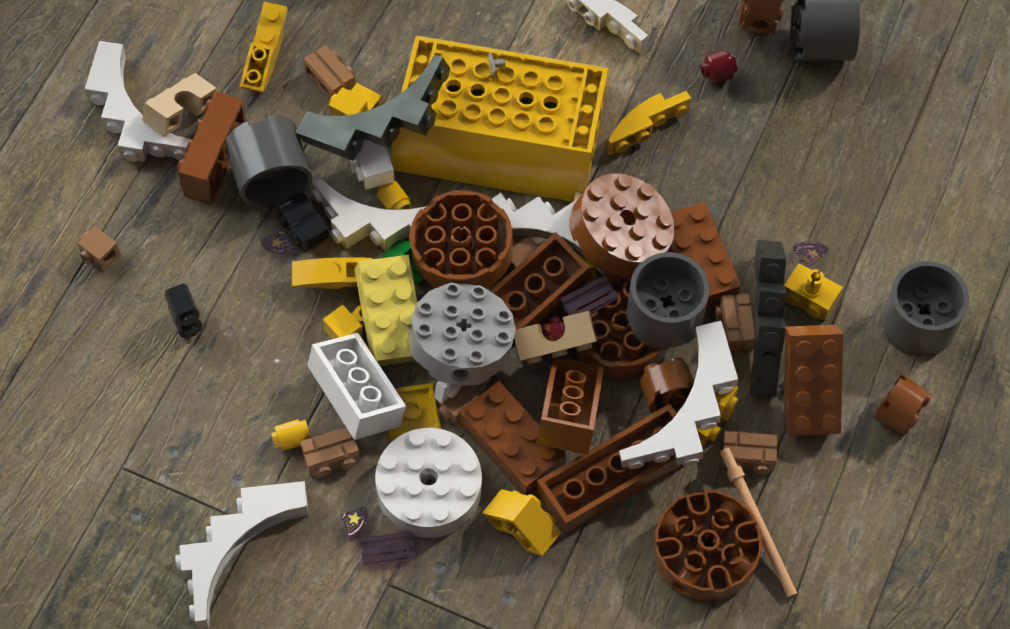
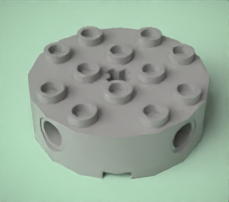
[408,283,516,386]

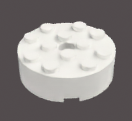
[375,428,482,538]

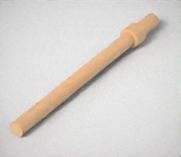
[720,448,797,597]

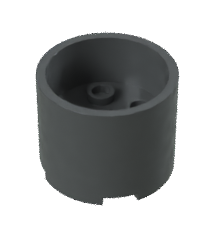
[790,0,860,61]
[225,116,313,207]
[626,252,710,350]
[881,261,969,356]

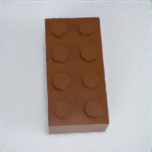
[177,91,247,205]
[666,202,741,309]
[490,232,593,340]
[784,325,843,436]
[536,357,604,455]
[459,381,567,496]

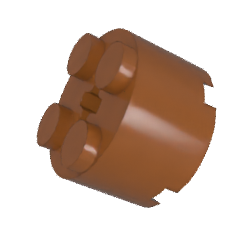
[640,357,694,413]
[874,374,933,436]

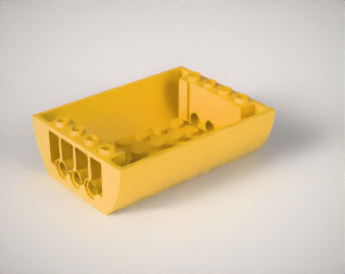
[391,36,609,202]

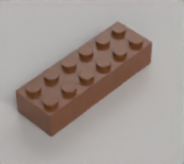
[536,404,683,534]

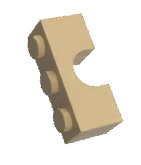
[142,73,217,136]
[514,311,597,364]

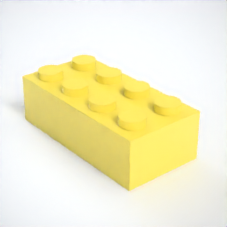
[354,255,417,366]

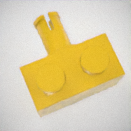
[784,263,843,321]

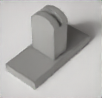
[488,52,505,76]

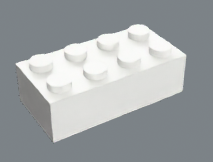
[307,333,406,440]

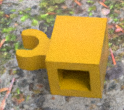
[323,305,364,339]

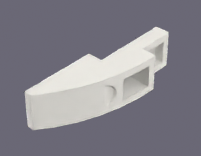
[566,0,648,54]

